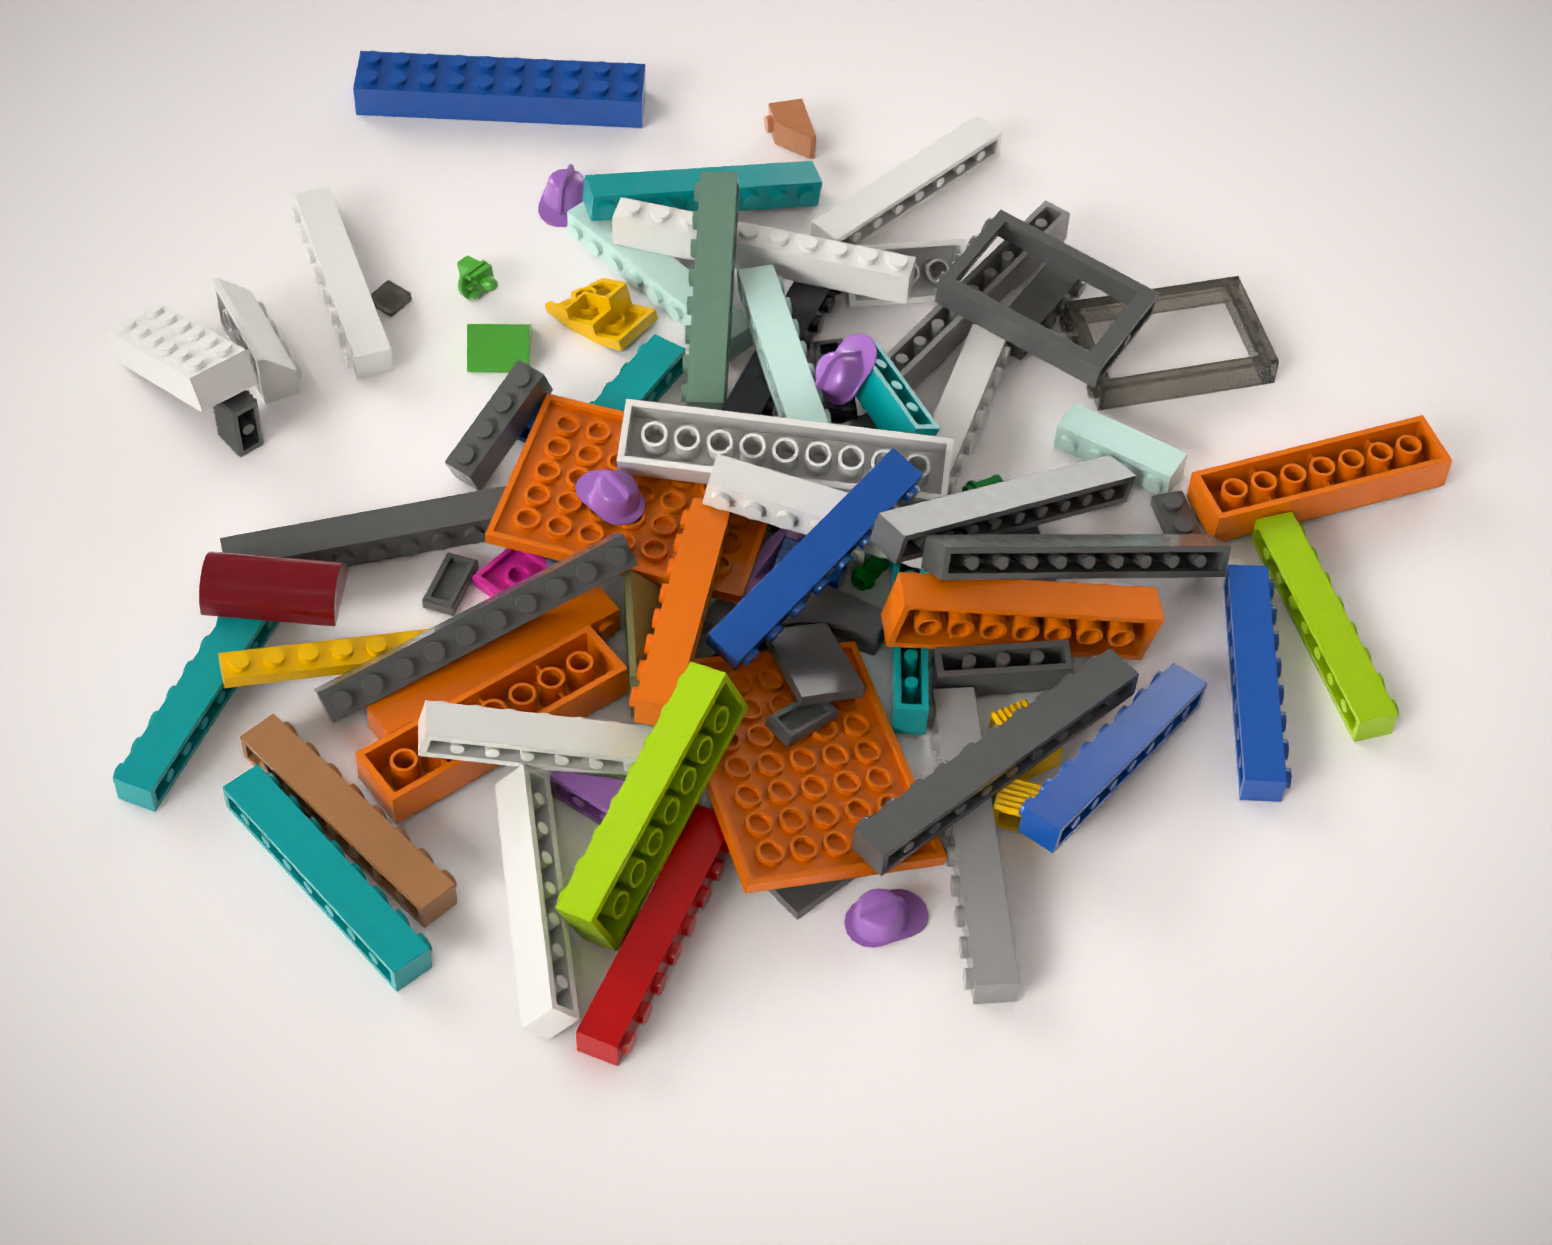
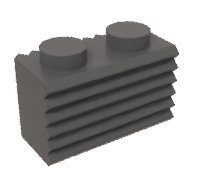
[213,390,264,457]

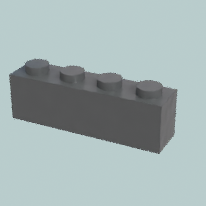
[1007,263,1087,361]
[444,360,553,491]
[931,640,1074,696]

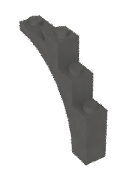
[695,585,885,659]

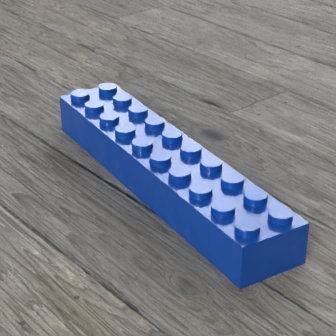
[353,51,646,128]

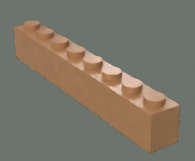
[240,713,457,928]

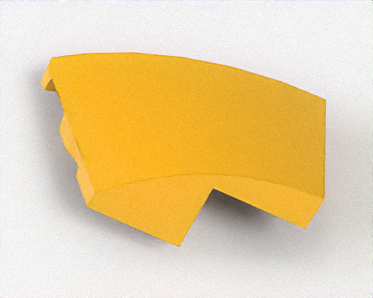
[545,278,658,351]

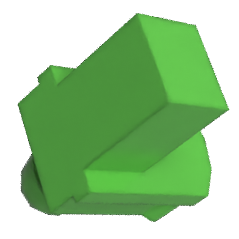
[457,255,498,300]

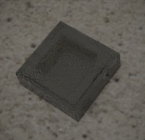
[370,280,412,317]

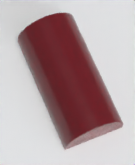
[199,551,348,627]

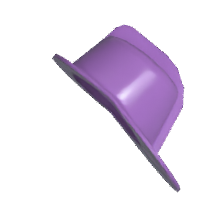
[538,164,585,227]
[815,334,877,405]
[575,469,645,525]
[844,888,929,948]

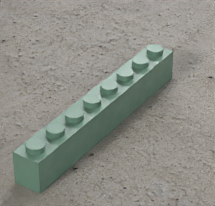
[681,171,740,410]

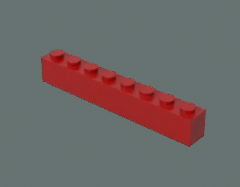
[576,804,730,1066]

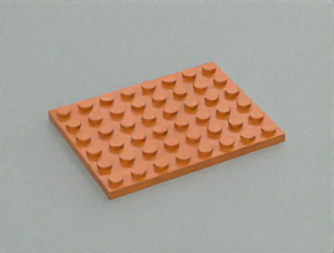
[485,393,770,604]
[694,641,947,893]

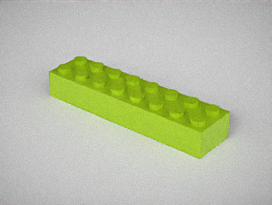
[555,662,749,952]

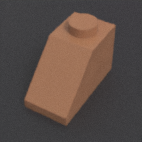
[764,98,816,159]

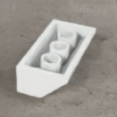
[847,238,968,307]
[212,278,302,404]

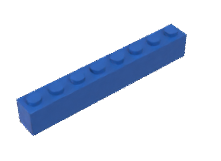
[705,448,923,670]
[1223,564,1292,802]
[1018,662,1208,853]

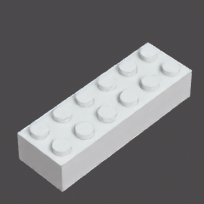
[108,304,258,412]

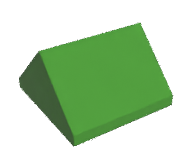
[467,323,532,373]

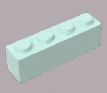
[1054,402,1188,495]

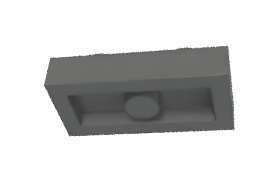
[1150,490,1202,534]

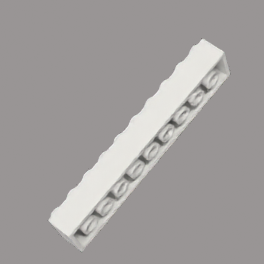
[617,399,954,508]

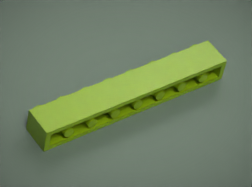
[1251,512,1399,742]

